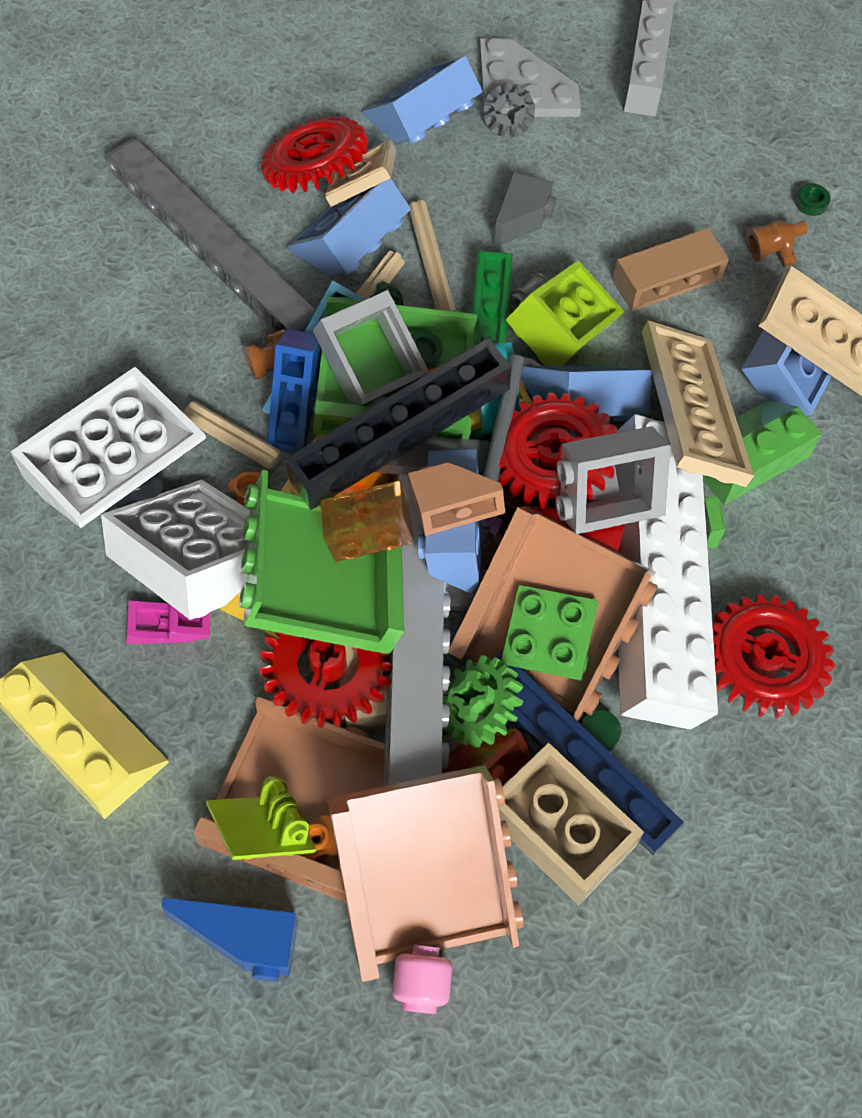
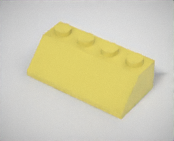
[0,652,169,819]

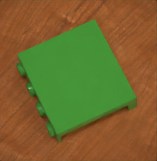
[313,297,477,439]
[239,470,405,654]

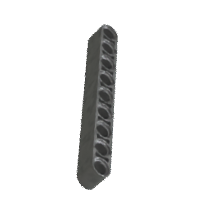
[105,138,316,332]

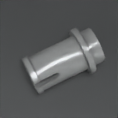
[509,273,549,311]

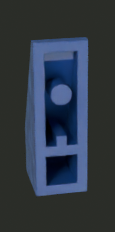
[267,329,322,453]
[161,898,298,982]

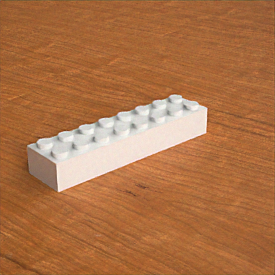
[615,414,718,729]

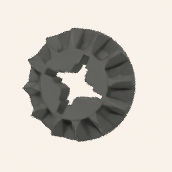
[483,83,535,137]

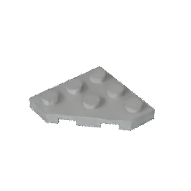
[480,38,581,117]

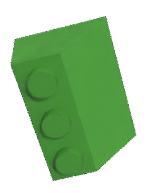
[703,401,822,505]

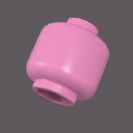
[392,945,453,1014]

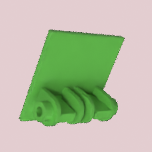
[501,585,599,681]

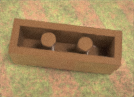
[612,228,729,311]

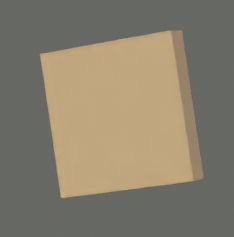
[325,140,397,207]

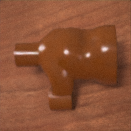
[746,220,808,267]
[243,330,285,380]

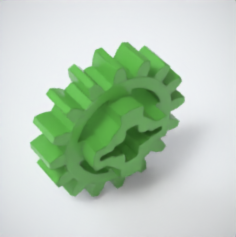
[443,655,523,748]

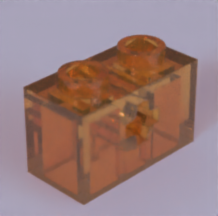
[320,481,414,562]

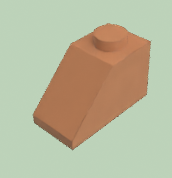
[408,462,505,536]

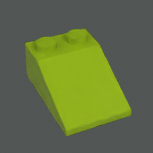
[506,260,625,366]

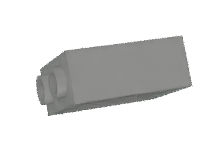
[312,290,430,407]
[556,426,671,534]

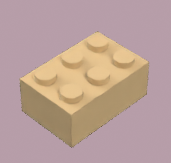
[498,743,644,906]

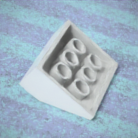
[11,367,206,528]
[101,479,250,620]

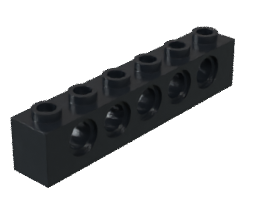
[285,338,512,510]

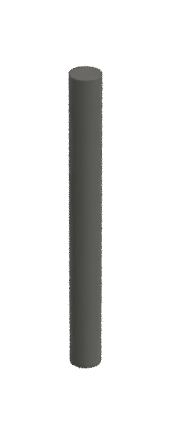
[483,355,525,482]

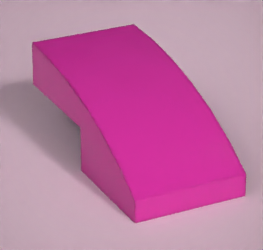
[126,601,210,644]

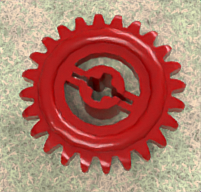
[261,116,368,194]
[498,392,617,510]
[712,594,835,719]
[260,632,392,728]

